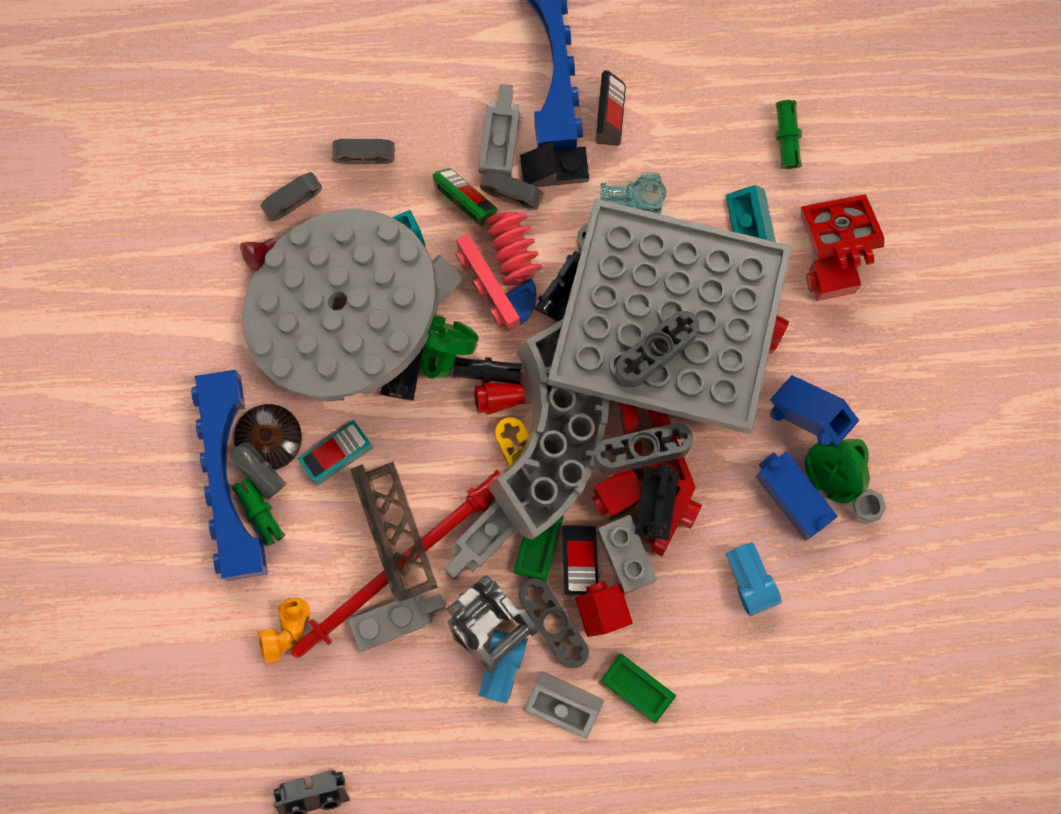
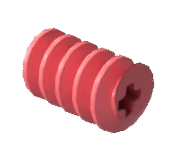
[485,212,543,286]

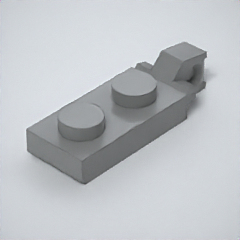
[478,84,520,177]
[444,501,517,580]
[347,593,446,652]

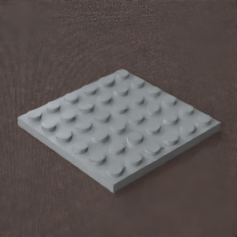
[547,199,791,434]

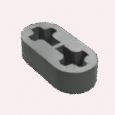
[332,139,395,164]
[479,170,544,210]
[260,172,322,221]

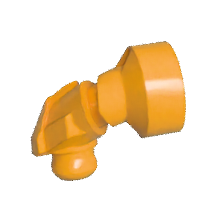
[257,597,310,665]

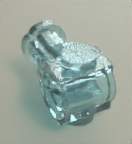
[600,172,666,214]

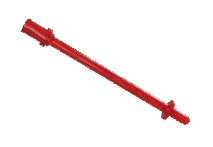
[291,469,502,658]

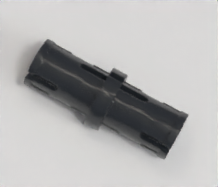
[453,356,522,384]

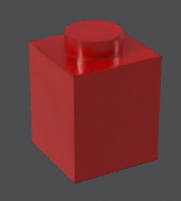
[806,257,861,301]
[591,470,642,520]
[575,581,633,637]

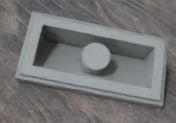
[524,671,604,739]

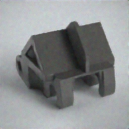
[446,575,539,673]

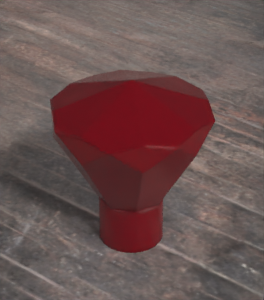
[240,238,276,271]

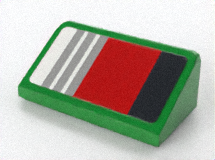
[433,168,498,227]

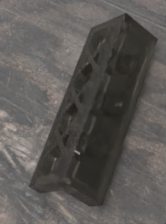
[350,462,438,602]

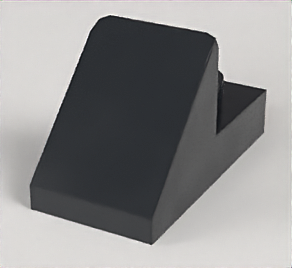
[520,142,589,187]

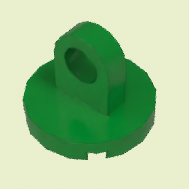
[421,315,479,379]
[804,439,870,503]

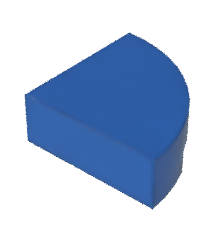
[506,279,537,326]

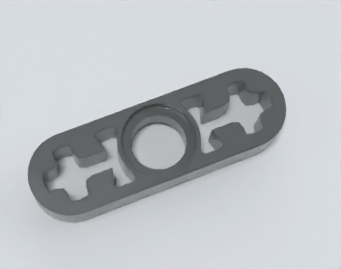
[615,311,700,387]
[594,423,693,474]
[519,578,589,668]

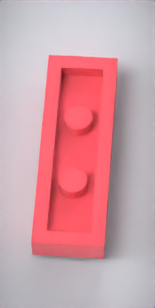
[455,234,520,332]

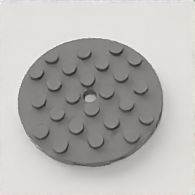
[243,209,439,401]

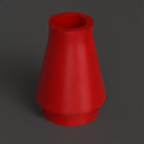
[474,382,525,416]

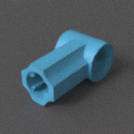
[725,542,782,616]
[479,629,528,704]

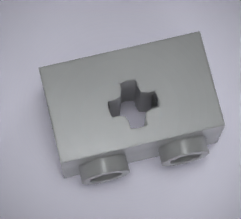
[597,515,657,595]

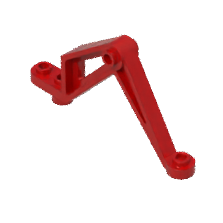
[619,315,789,557]

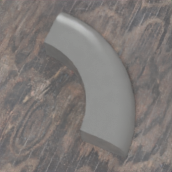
[488,319,609,539]

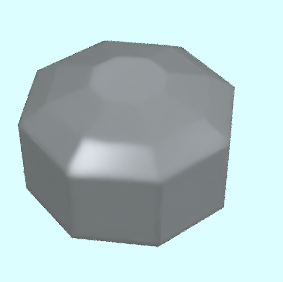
[850,489,886,524]

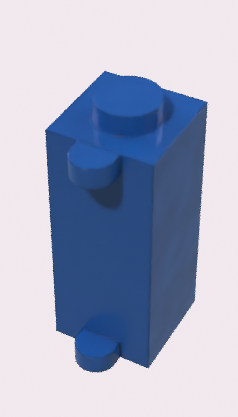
[770,375,860,446]
[755,451,838,541]

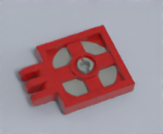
[801,194,885,270]

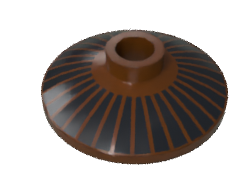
[234,404,302,470]

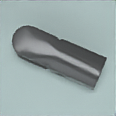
[231,442,287,500]

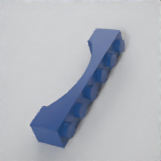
[527,0,583,149]
[191,369,268,581]

